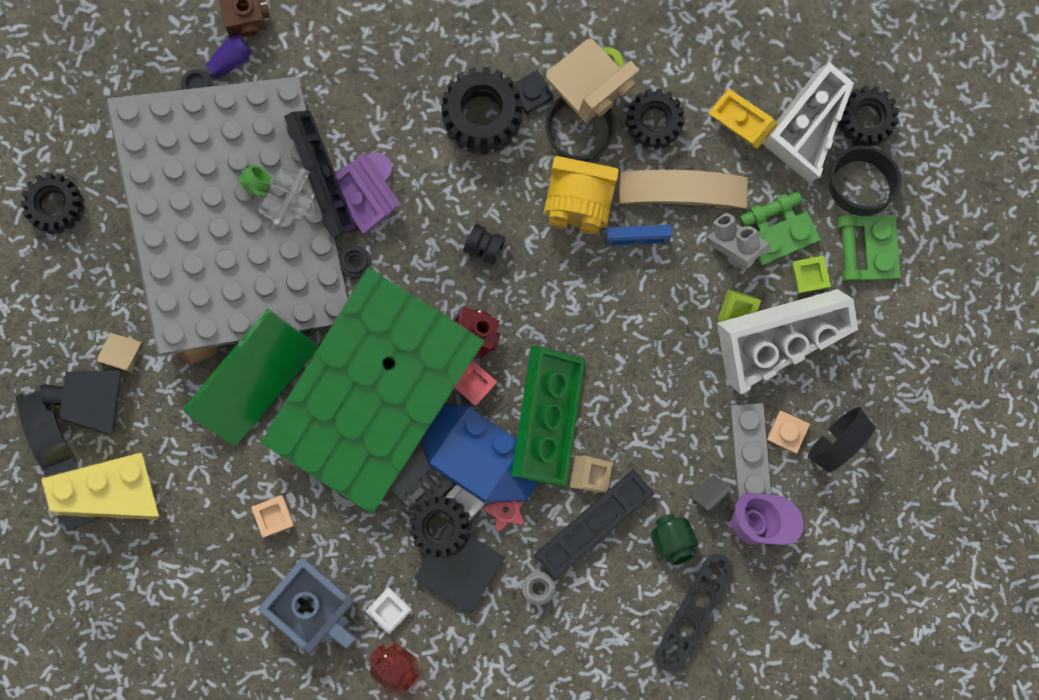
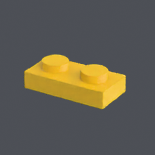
[708,88,777,149]

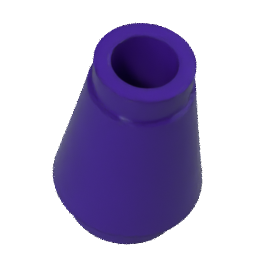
[205,33,253,79]

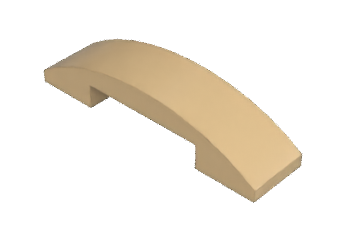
[619,170,748,209]

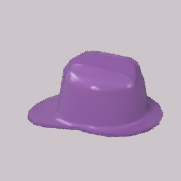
[728,493,804,545]

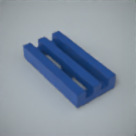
[605,225,672,246]

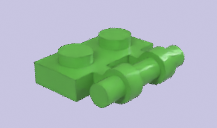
[739,191,821,267]

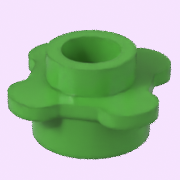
[237,165,272,198]

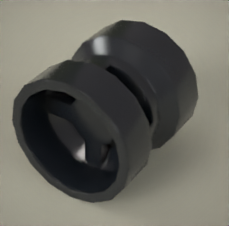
[463,223,506,266]

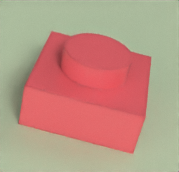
[454,361,497,407]

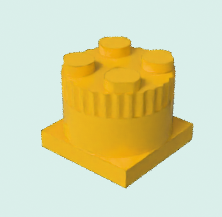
[544,156,619,234]

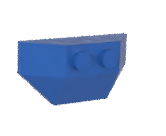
[421,404,539,503]

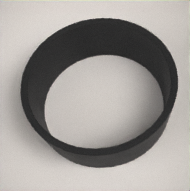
[545,97,616,161]
[829,146,902,216]
[808,407,875,472]

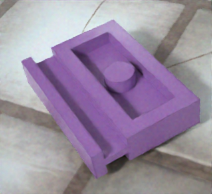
[336,153,402,234]

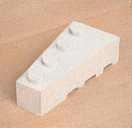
[717,289,858,394]

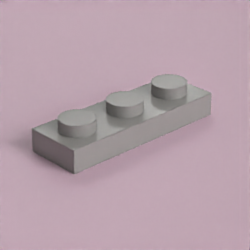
[730,403,771,498]

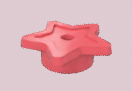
[483,501,524,531]

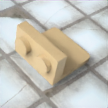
[546,39,639,123]

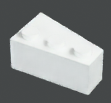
[762,62,854,182]

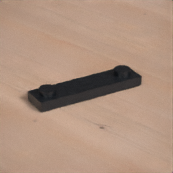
[284,110,357,237]
[534,469,655,580]

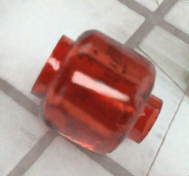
[370,643,420,693]

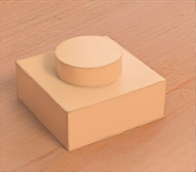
[767,410,810,454]
[251,495,295,538]

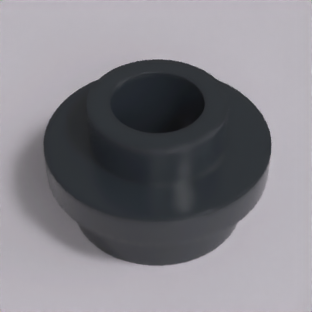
[339,245,371,278]

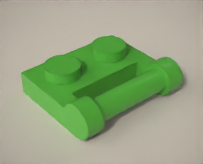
[838,215,901,282]

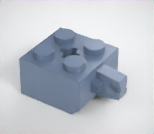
[257,558,357,653]

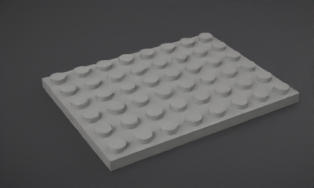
[106,76,348,356]

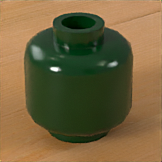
[650,514,699,566]

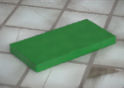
[183,308,319,447]
[511,346,585,487]

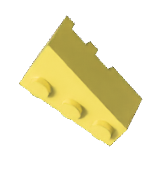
[42,452,159,520]

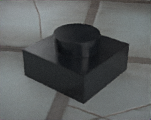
[513,69,554,114]

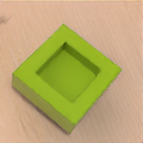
[791,256,831,295]
[718,289,761,322]

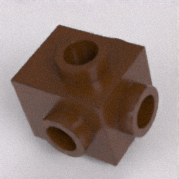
[219,0,270,37]

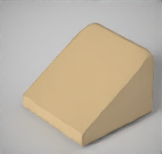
[97,333,142,373]
[570,456,613,494]

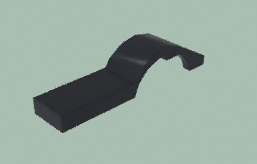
[15,383,100,532]

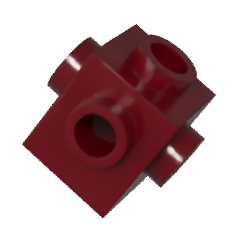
[453,307,500,359]

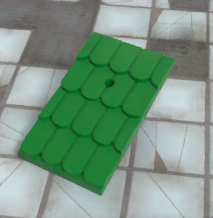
[260,267,484,514]

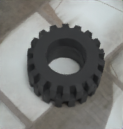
[441,67,522,155]

